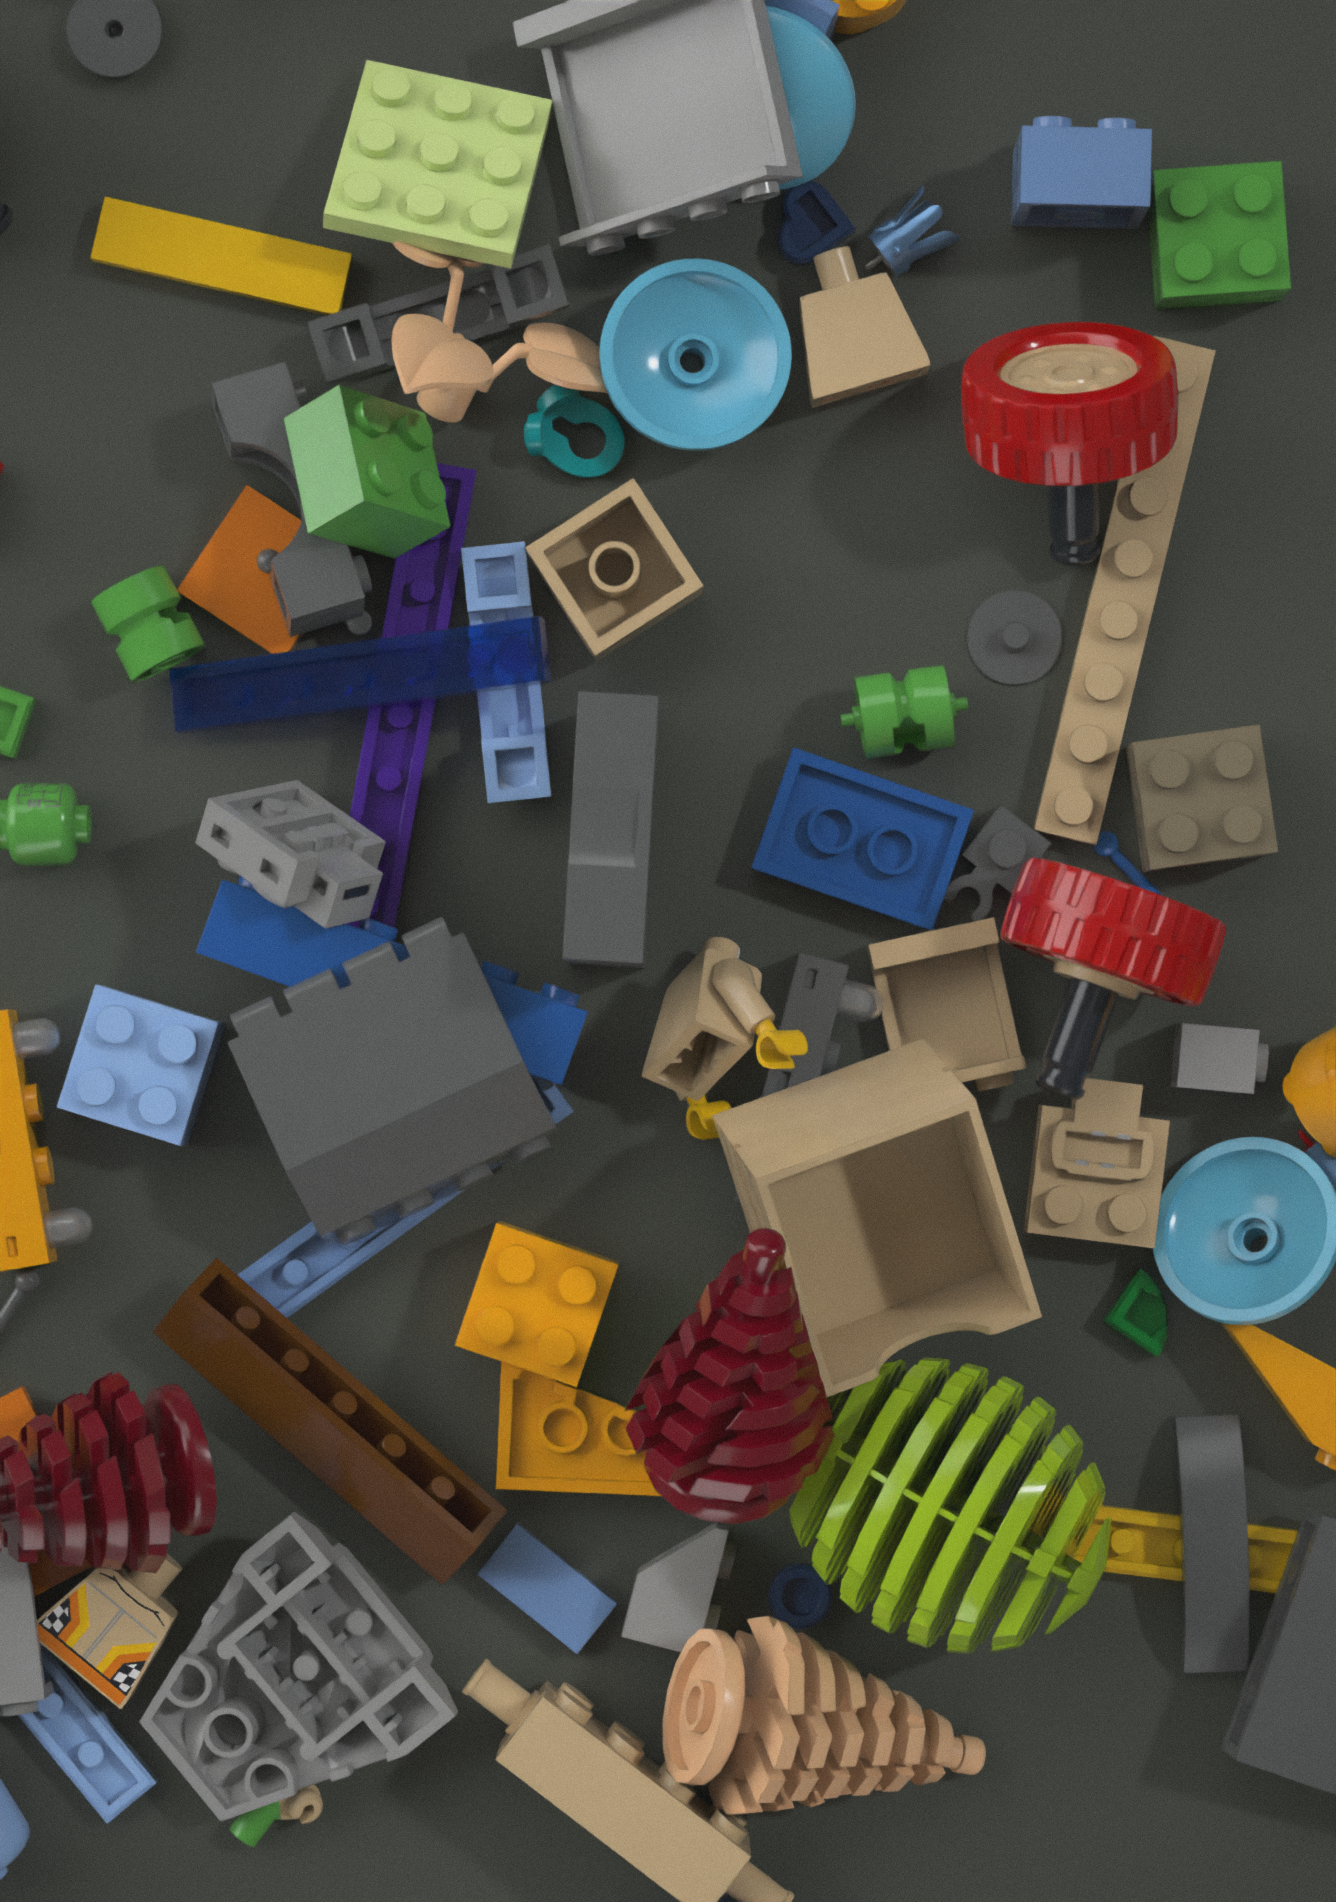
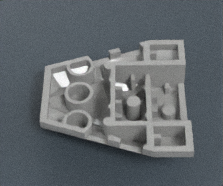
[139,1512,458,1821]

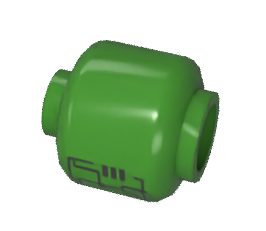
[0,783,92,866]

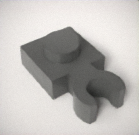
[944,805,1051,922]

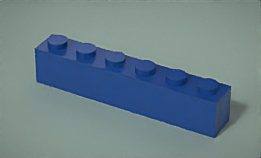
[196,876,588,1085]

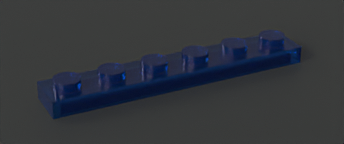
[169,616,552,734]

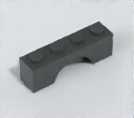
[211,362,372,637]

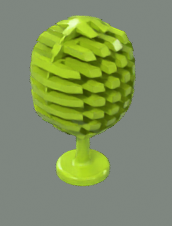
[789,1357,1112,1654]

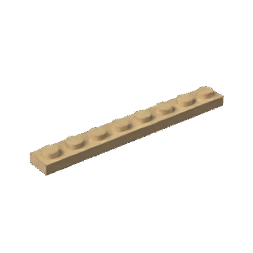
[1033,336,1216,845]

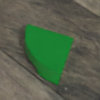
[1103,1268,1167,1357]

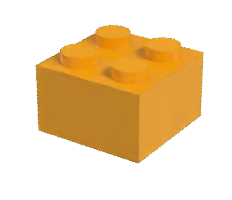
[455,1221,619,1387]

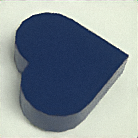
[778,180,856,266]

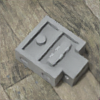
[195,780,386,929]

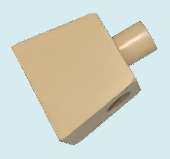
[799,246,931,408]

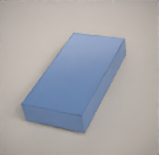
[477,1522,617,1654]

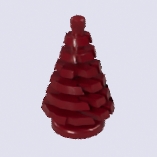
[624,1228,835,1524]
[0,1370,217,1573]

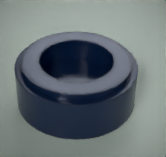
[768,1562,833,1629]

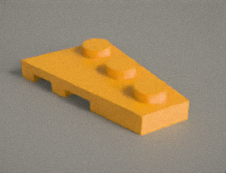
[496,1362,661,1496]

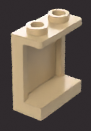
[866,917,1027,1091]

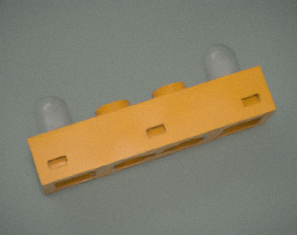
[0,1009,93,1272]

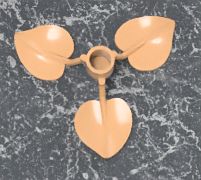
[391,241,607,423]

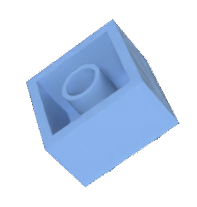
[57,984,226,1146]

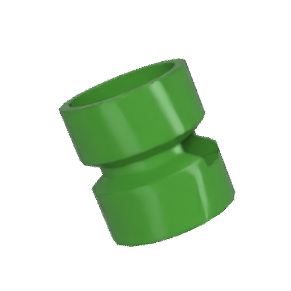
[91,565,206,683]

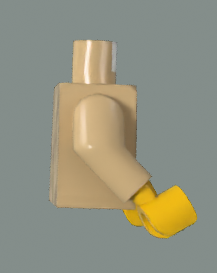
[642,937,808,1140]

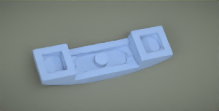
[461,542,552,803]

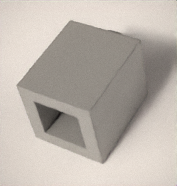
[1170,1023,1269,1094]

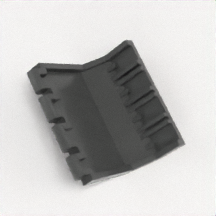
[227,916,560,1245]

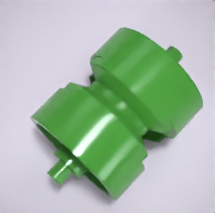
[840,665,969,759]

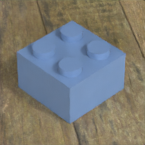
[1011,116,1152,229]

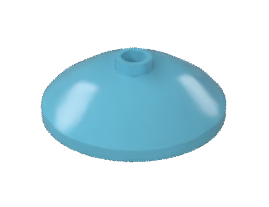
[766,6,856,190]
[599,258,792,451]
[1153,1137,1336,1325]

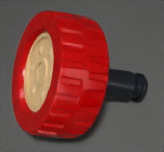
[961,322,1179,566]
[1000,857,1226,1100]

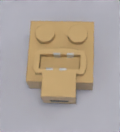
[1023,1078,1170,1248]

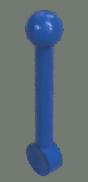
[1092,831,1162,895]

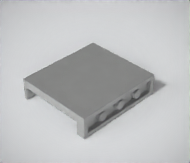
[512,0,803,256]

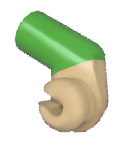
[229,1784,323,1847]

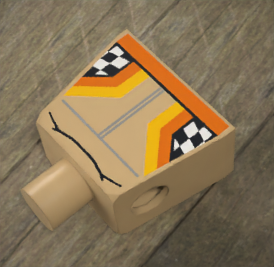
[37,1554,182,1709]

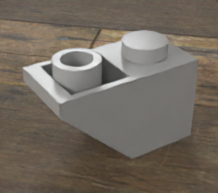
[621,1522,738,1652]

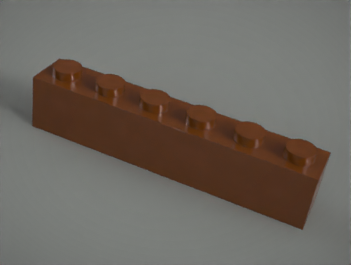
[153,1257,508,1585]

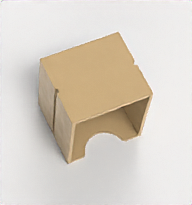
[712,1038,1042,1397]

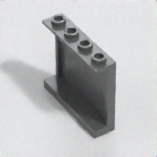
[1221,1507,1336,1795]

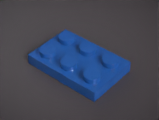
[751,747,974,931]

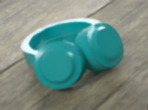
[524,385,624,478]

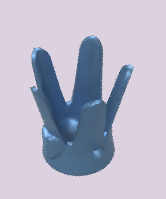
[865,185,961,277]

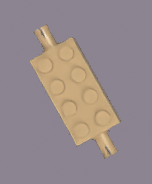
[462,1658,794,1902]

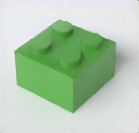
[1148,161,1291,310]
[284,385,451,559]

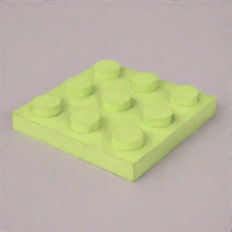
[323,60,553,269]

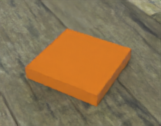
[177,485,354,662]

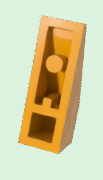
[1221,1323,1336,1471]

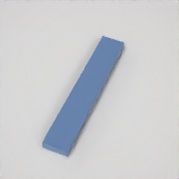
[238,1074,574,1318]

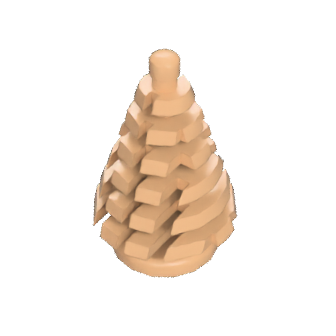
[663,1616,986,1815]

